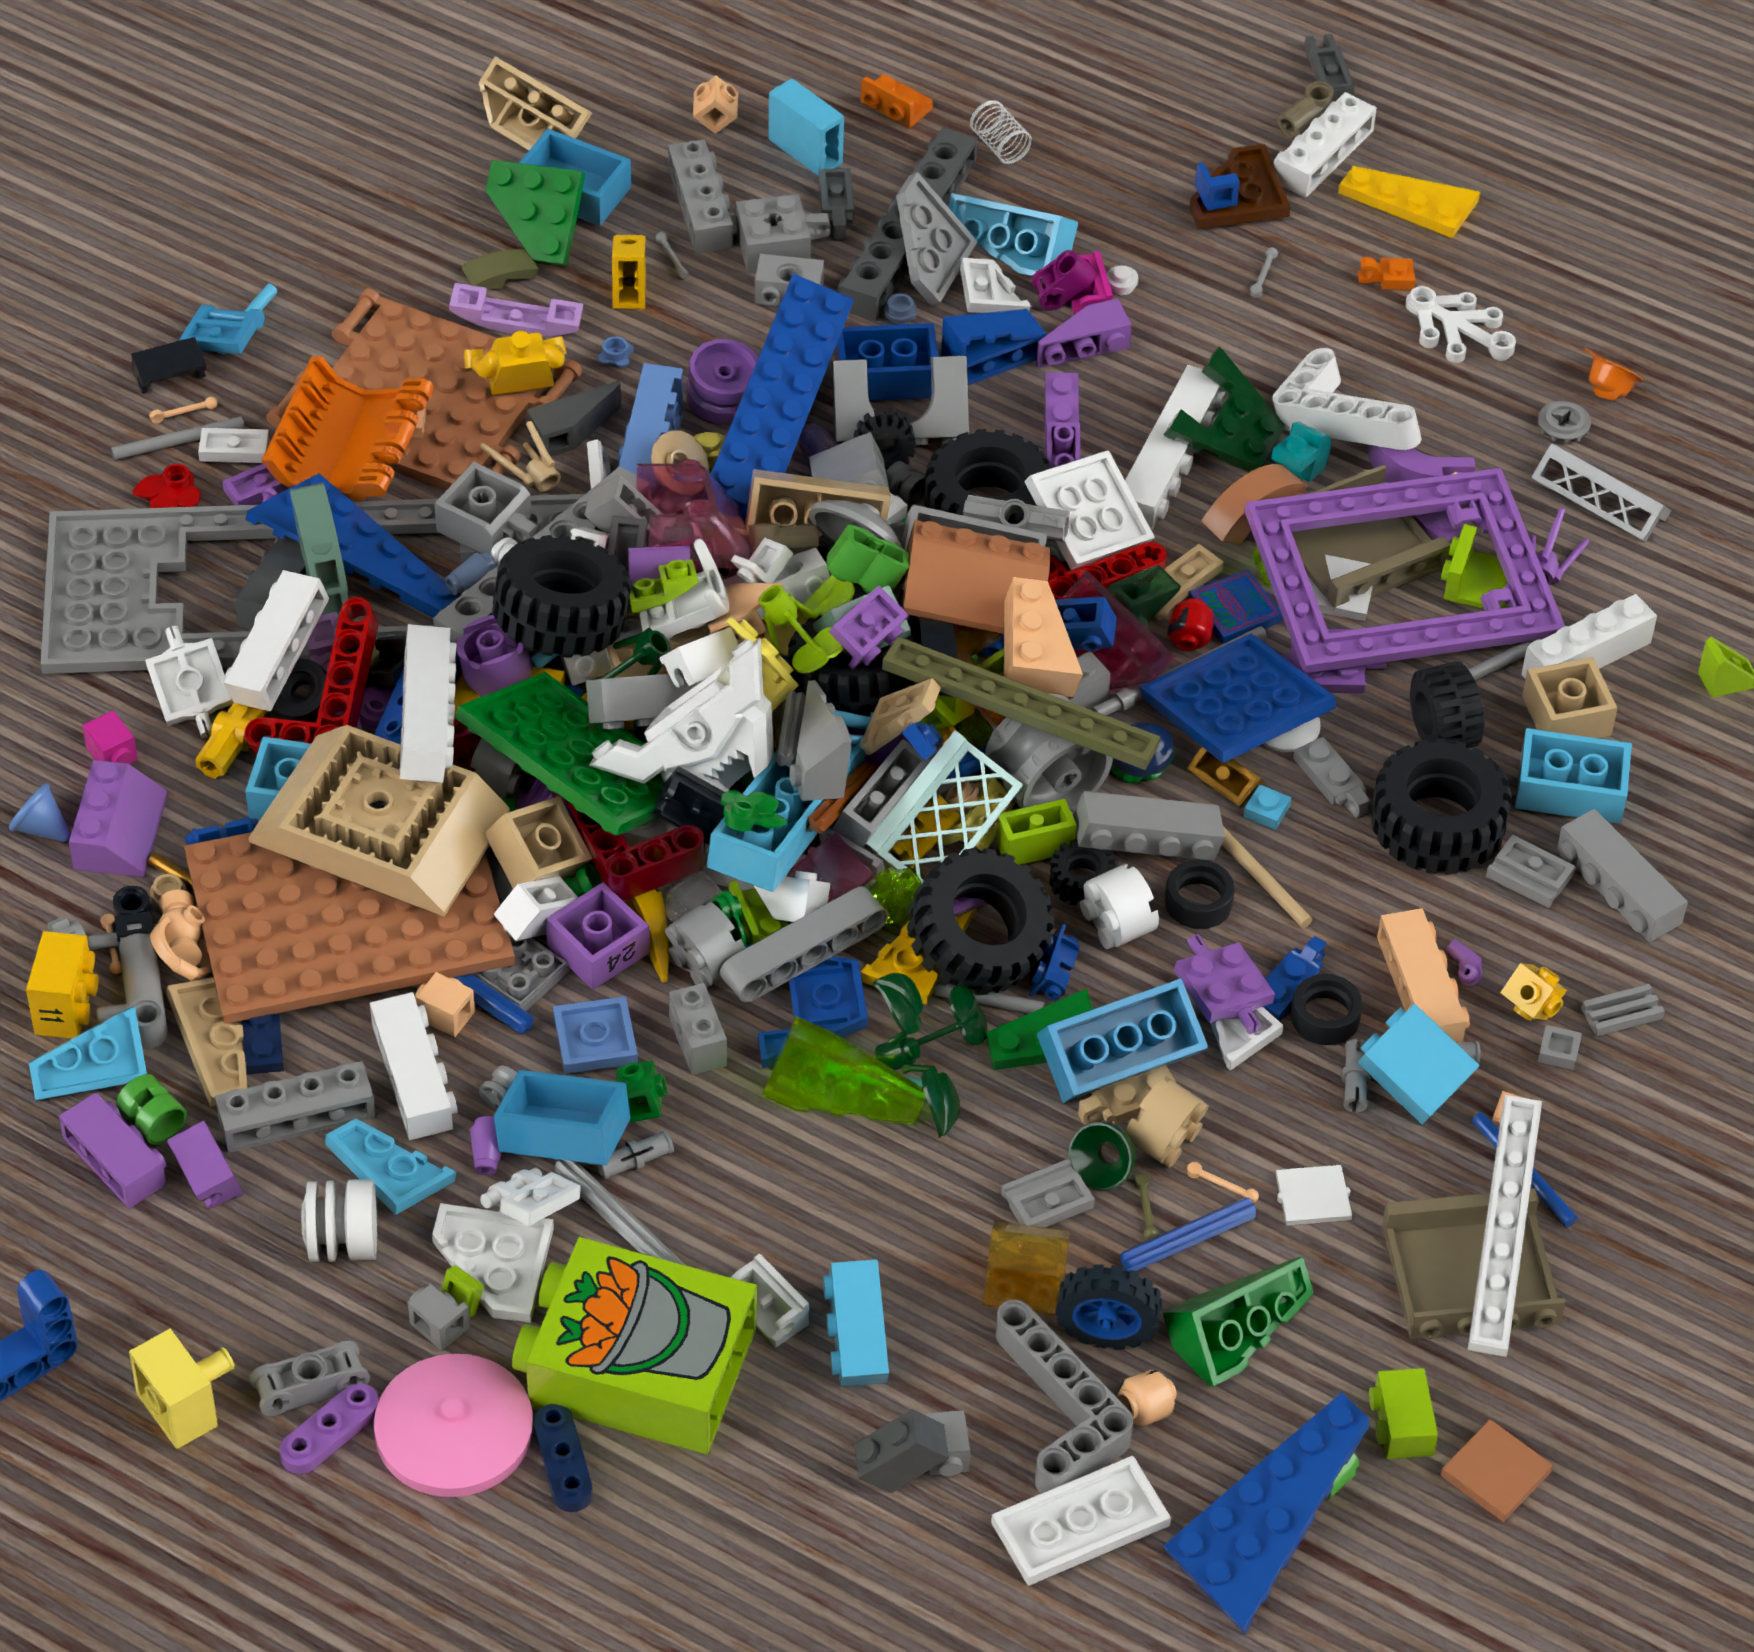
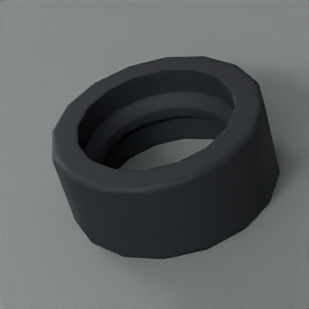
[1165,860,1235,929]
[1291,974,1363,1045]

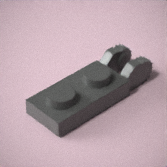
[1305,34,1355,98]

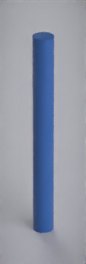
[1472,1112,1577,1227]

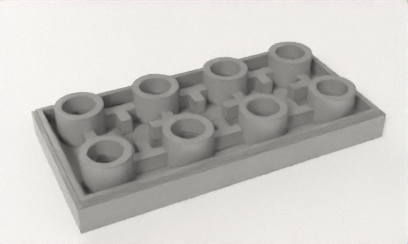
[472,936,570,1011]

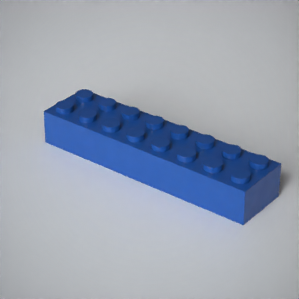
[698,273,854,525]

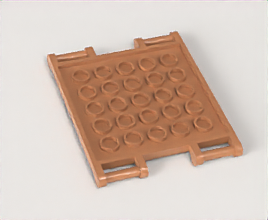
[266,288,583,490]

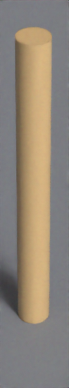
[1222,826,1313,928]

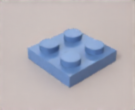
[553,996,638,1074]

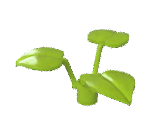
[758,575,855,673]

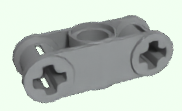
[249,1341,370,1416]

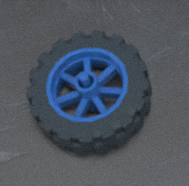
[1055,1265,1162,1350]

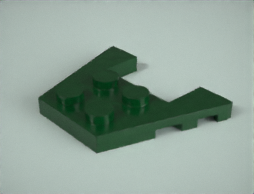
[1163,347,1286,472]

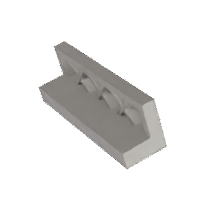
[1531,443,1672,542]

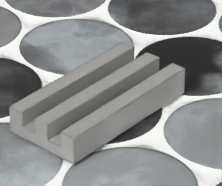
[1581,984,1665,1037]

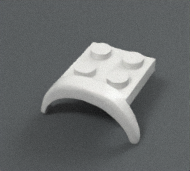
[639,538,729,640]

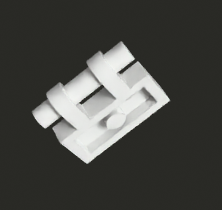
[480,1168,580,1226]

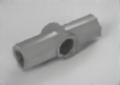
[963,495,1070,542]

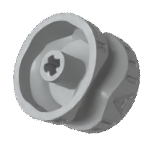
[985,694,1113,811]

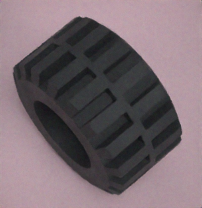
[1410,661,1484,748]

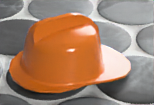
[1584,348,1644,401]

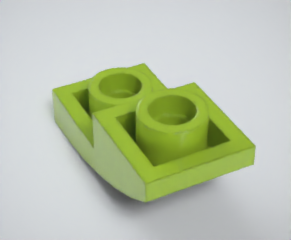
[629,559,698,613]

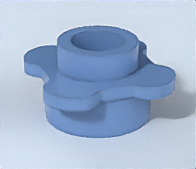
[597,336,634,368]

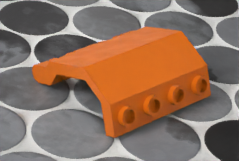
[261,356,434,502]

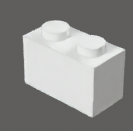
[494,876,578,941]

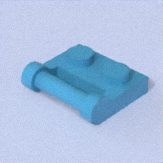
[180,304,265,354]

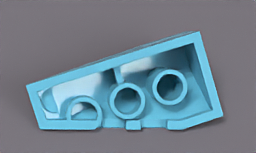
[948,193,1078,276]

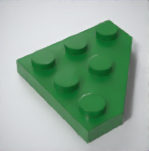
[485,160,585,267]

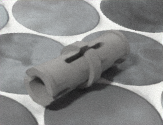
[1341,1039,1371,1113]
[596,1130,674,1180]

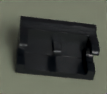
[131,337,206,394]
[652,766,725,845]

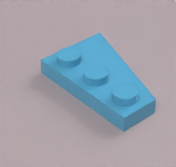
[29,1005,147,1100]
[325,1118,456,1215]

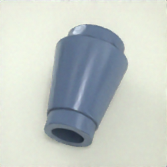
[445,551,496,595]

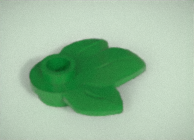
[720,790,787,831]
[711,890,746,948]

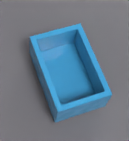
[519,128,631,226]
[494,1070,631,1165]

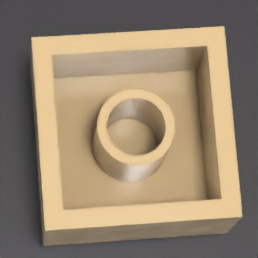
[1522,657,1618,738]
[485,796,593,889]

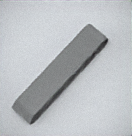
[719,886,889,1003]

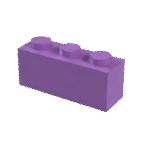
[59,1092,167,1209]

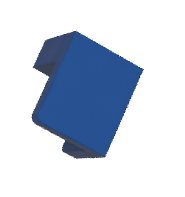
[1195,162,1240,211]

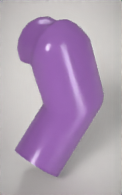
[1445,939,1482,986]

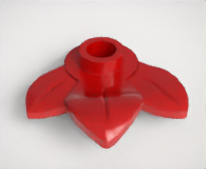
[133,464,200,508]

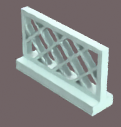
[866,730,1023,887]

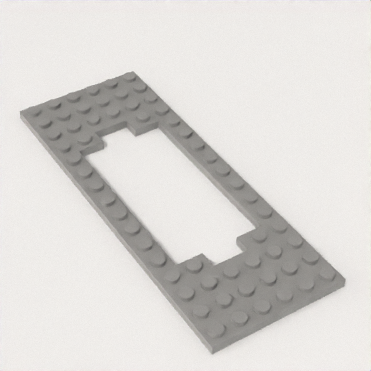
[40,494,585,674]

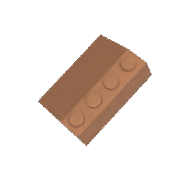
[902,520,1050,634]

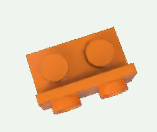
[861,73,933,128]

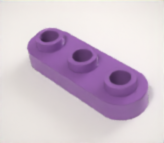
[280,1383,379,1474]

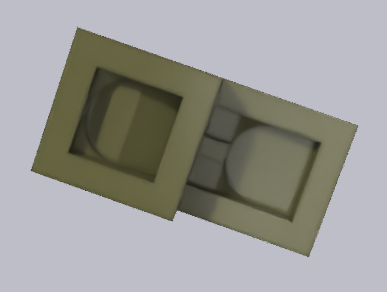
[462,249,538,289]

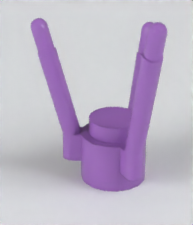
[1529,508,1589,585]

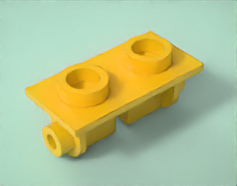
[891,794,961,868]

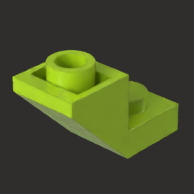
[918,695,975,729]

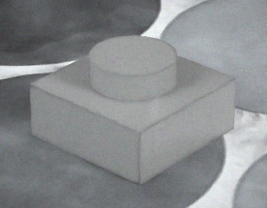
[1537,1025,1582,1070]

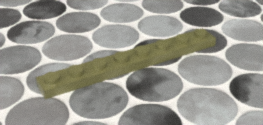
[882,637,1160,770]

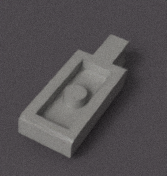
[1293,737,1370,819]

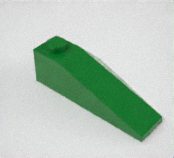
[1162,1257,1314,1386]

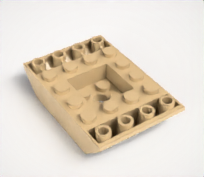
[248,725,510,917]

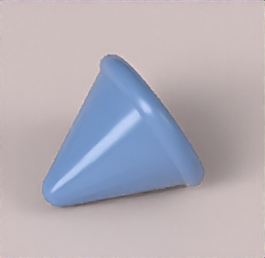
[8,783,71,842]

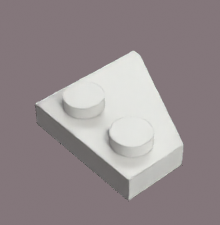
[960,258,1031,313]

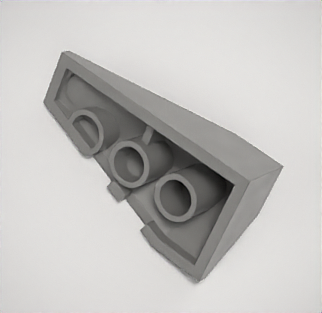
[790,680,852,801]

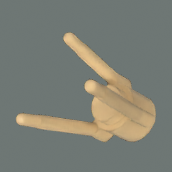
[480,421,561,492]

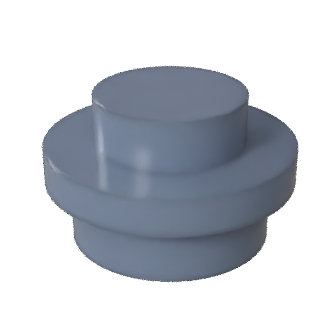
[884,293,917,323]

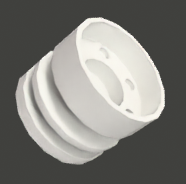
[301,1179,377,1262]

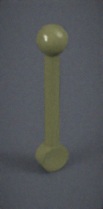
[1135,1173,1159,1240]

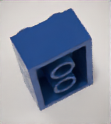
[835,323,938,401]

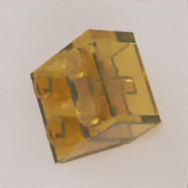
[983,1221,1071,1315]

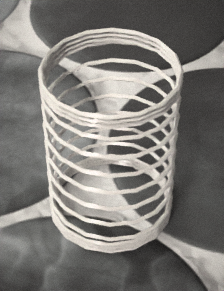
[970,100,1032,164]

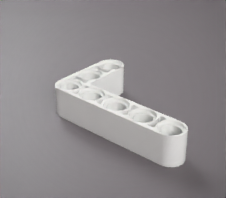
[1272,348,1422,450]

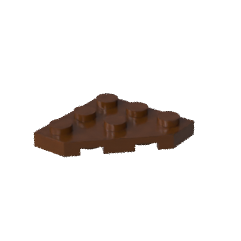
[1189,144,1291,229]

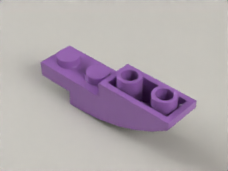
[1044,372,1080,468]

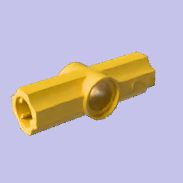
[195,703,267,779]

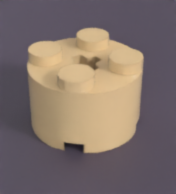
[1126,1077,1209,1168]

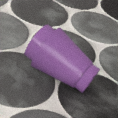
[470,1116,502,1176]

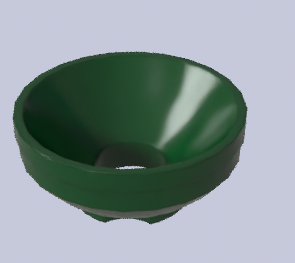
[1068,1121,1136,1191]

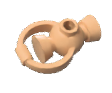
[150,890,212,981]

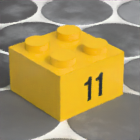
[26,931,99,1039]

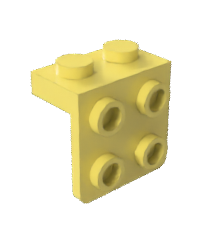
[726,616,799,712]

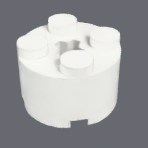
[1080,864,1159,949]

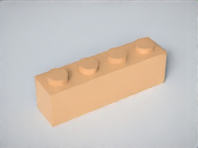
[1377,908,1470,1042]

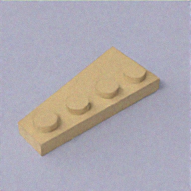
[167,977,247,1107]

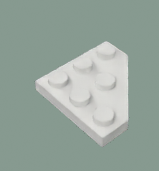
[432,1203,554,1323]

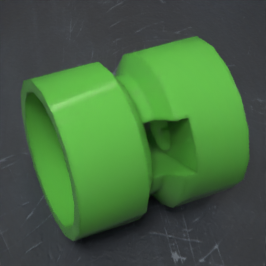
[116,1074,187,1145]

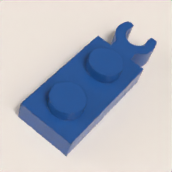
[902,721,944,760]

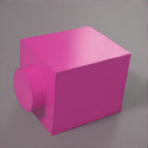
[82,710,138,764]

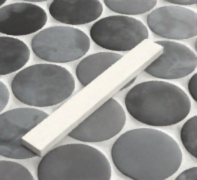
[1468,1095,1542,1357]

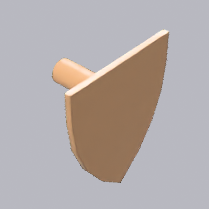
[707,583,783,635]

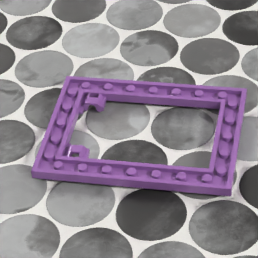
[1244,468,1565,673]

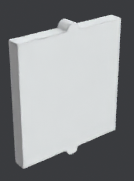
[1275,1165,1352,1226]

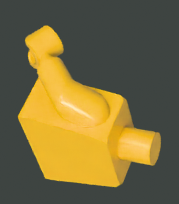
[464,331,567,395]

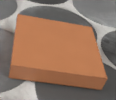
[1440,1419,1553,1523]

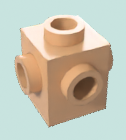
[693,76,738,134]

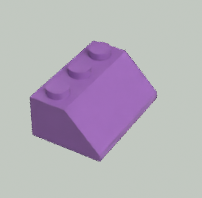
[69,760,168,877]

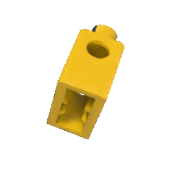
[612,235,646,309]

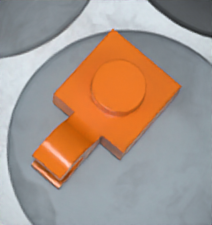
[1357,257,1415,290]

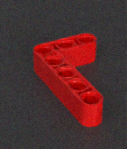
[245,597,378,756]

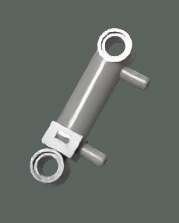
[87,886,168,1049]

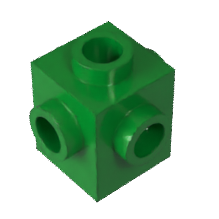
[615,1060,667,1123]

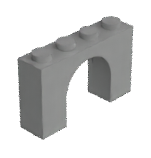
[831,356,969,446]

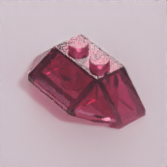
[1063,570,1175,690]

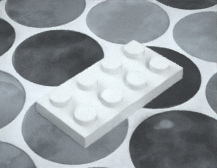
[991,1456,1171,1586]

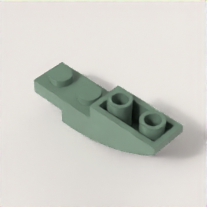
[289,483,348,619]

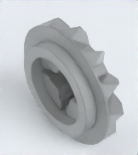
[1537,401,1591,444]

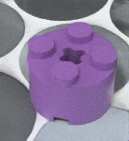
[455,615,533,697]

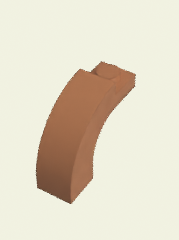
[1201,464,1308,545]

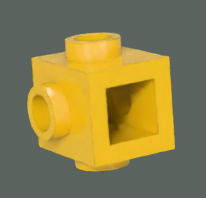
[1500,963,1567,1021]

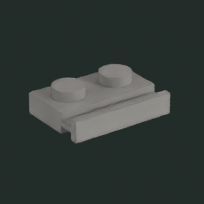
[1486,834,1575,908]
[1001,1159,1095,1235]

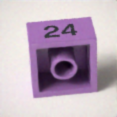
[546,882,650,990]

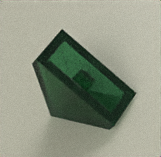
[1108,565,1181,626]

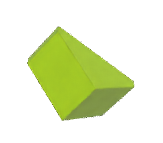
[1698,636,1754,698]

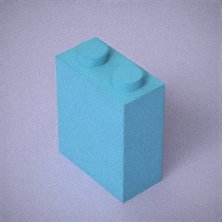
[769,78,844,176]
[1358,1003,1480,1125]

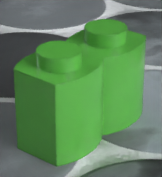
[827,525,909,594]

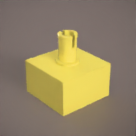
[129,1328,235,1449]

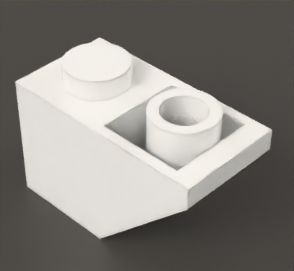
[754,871,830,922]

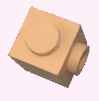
[415,972,475,1037]

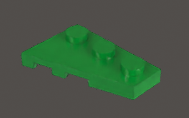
[986,989,1093,1070]

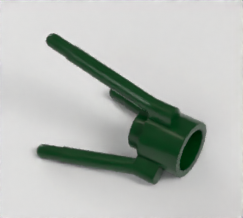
[599,628,670,679]

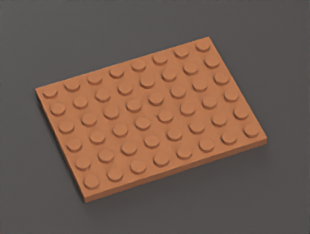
[184,806,515,1024]

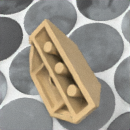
[478,56,592,150]

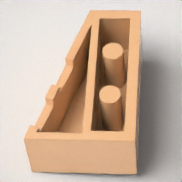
[1004,577,1083,697]

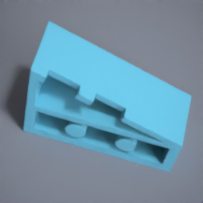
[823,1259,889,1387]

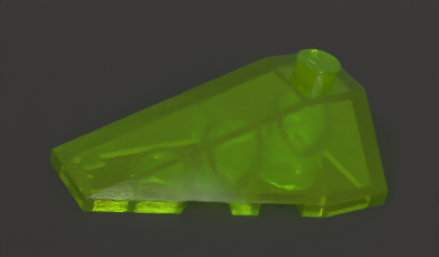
[762,1016,926,1125]

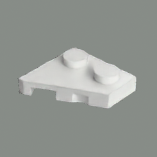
[1210,1007,1283,1071]

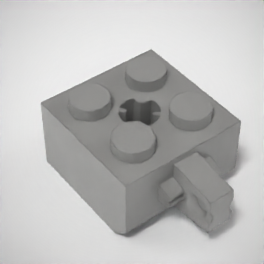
[736,194,830,274]
[435,462,537,556]

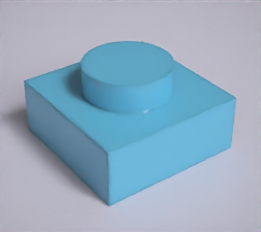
[1243,784,1292,830]

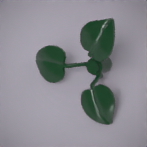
[873,973,988,1138]

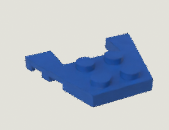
[746,945,868,1068]

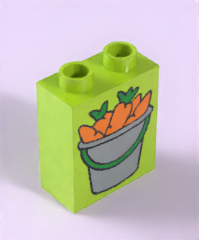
[512,1237,757,1455]

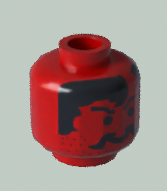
[1167,598,1215,652]

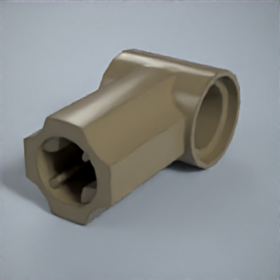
[1277,81,1333,138]
[749,524,819,557]

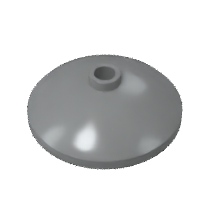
[809,500,902,548]

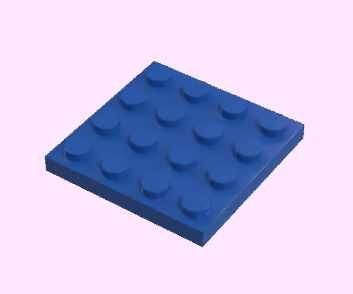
[1139,633,1336,763]

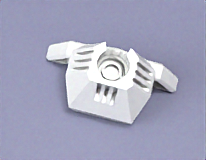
[589,638,774,792]

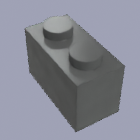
[854,1409,949,1493]

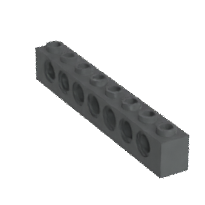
[837,127,978,321]

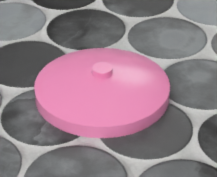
[374,1354,533,1497]

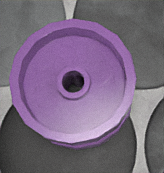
[686,339,758,424]

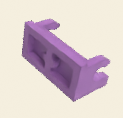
[167,1120,244,1208]

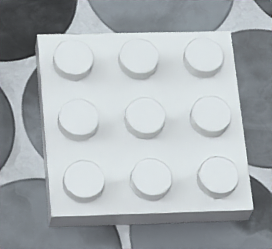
[1024,450,1155,570]

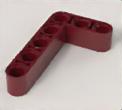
[551,791,707,900]

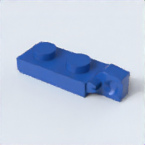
[1263,936,1327,1022]

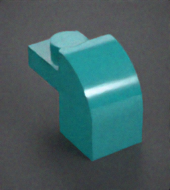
[1271,421,1331,482]

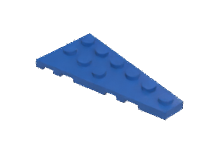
[245,473,461,618]
[1163,1392,1370,1634]

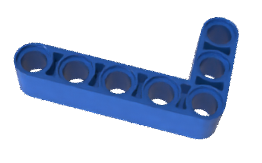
[0,1270,78,1402]

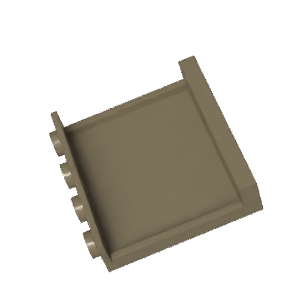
[1292,465,1451,611]
[1382,1189,1566,1339]

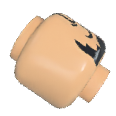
[1116,1370,1177,1426]

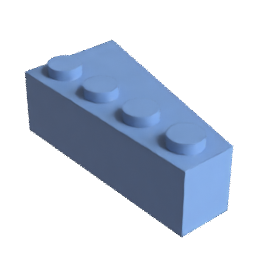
[613,363,683,499]

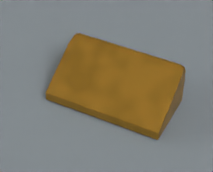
[1186,747,1266,808]

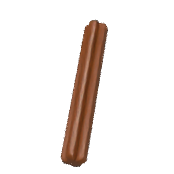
[807,761,878,834]

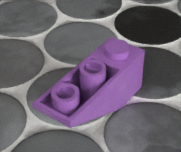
[1036,299,1132,368]

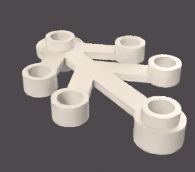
[1406,286,1516,363]

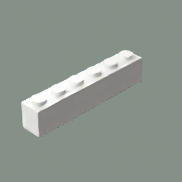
[1125,365,1228,531]
[399,624,456,783]

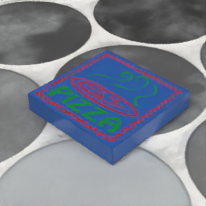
[1189,569,1283,644]

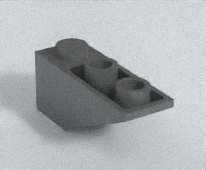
[527,380,621,456]

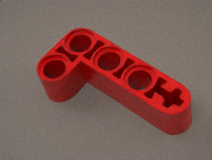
[1048,542,1167,604]

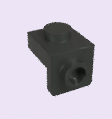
[366,636,406,689]

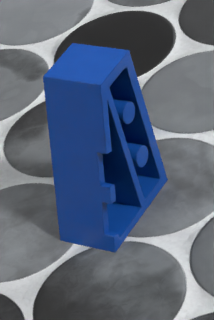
[941,309,1047,385]

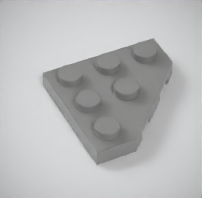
[896,172,978,306]

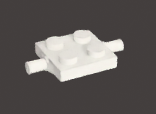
[145,626,234,738]

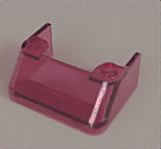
[636,459,752,568]

